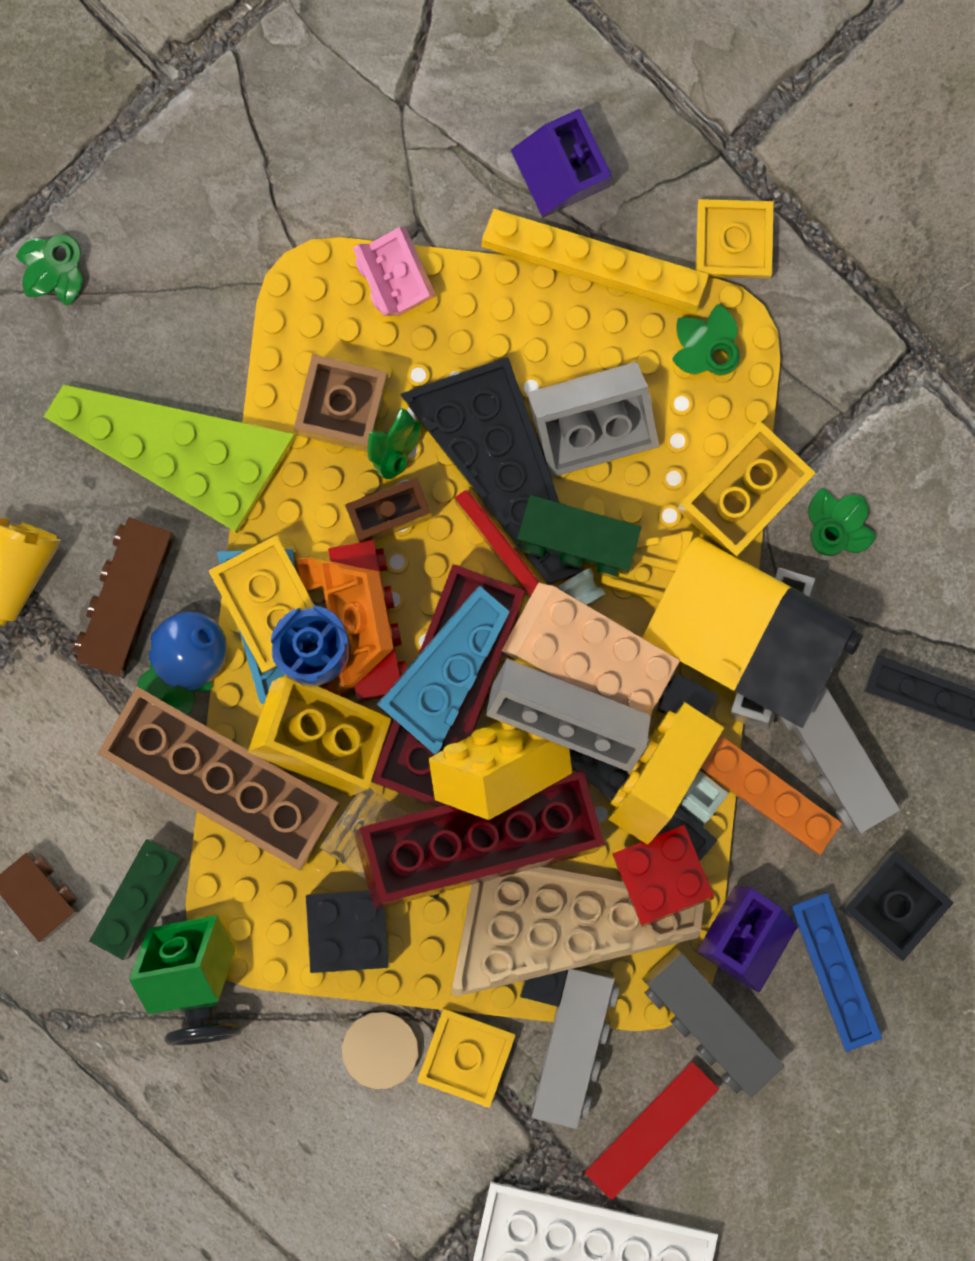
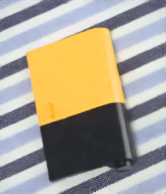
[642,537,863,728]

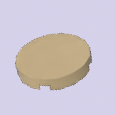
[342,1012,418,1089]

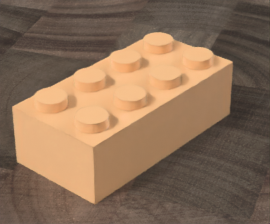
[502,583,680,715]

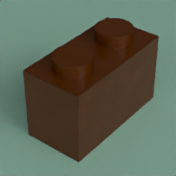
[345,478,432,542]
[0,853,80,942]

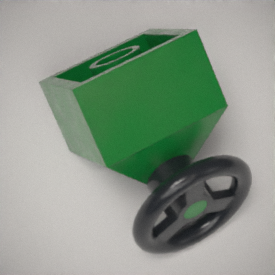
[129,915,242,1045]

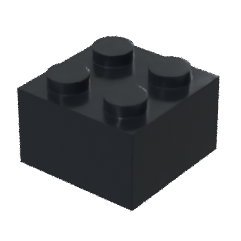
[839,851,954,961]
[306,890,390,973]

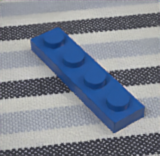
[790,893,882,1052]

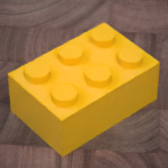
[677,420,816,558]
[248,676,391,796]
[608,702,724,845]
[429,721,572,820]

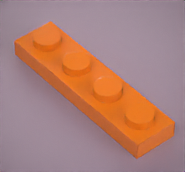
[700,735,842,855]

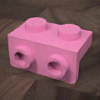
[353,227,436,316]

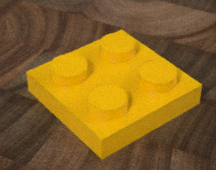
[695,199,774,279]
[417,1008,516,1108]

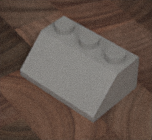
[527,362,660,478]

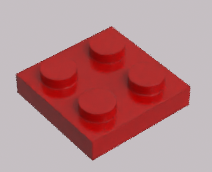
[612,825,714,927]

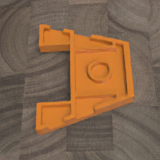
[294,557,393,697]

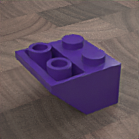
[510,108,612,218]
[696,886,797,993]

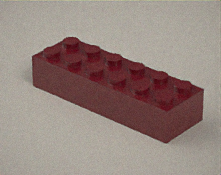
[371,564,525,807]
[354,770,605,910]

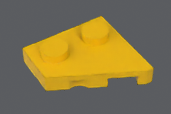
[600,531,693,601]

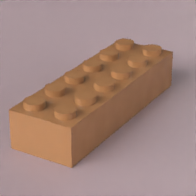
[97,686,341,870]

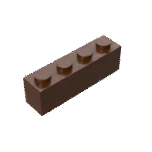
[73,517,175,679]

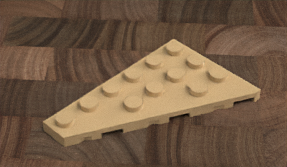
[451,867,704,996]

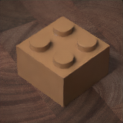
[294,354,389,452]

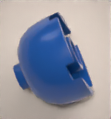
[271,606,351,686]
[149,611,228,690]

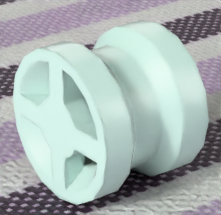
[558,568,606,606]

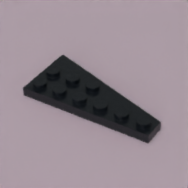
[400,357,584,585]

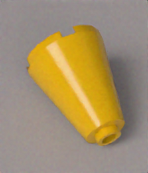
[0,517,61,626]

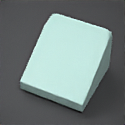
[678,770,729,826]

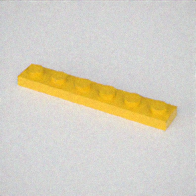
[481,209,709,313]

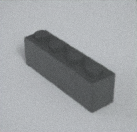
[642,947,785,1098]

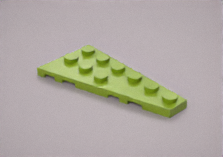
[43,384,296,533]

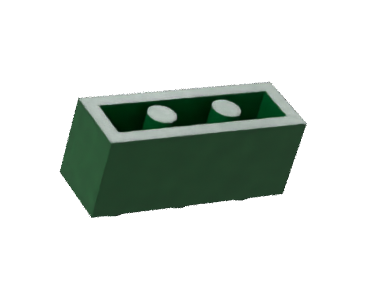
[517,495,642,579]
[89,839,184,960]

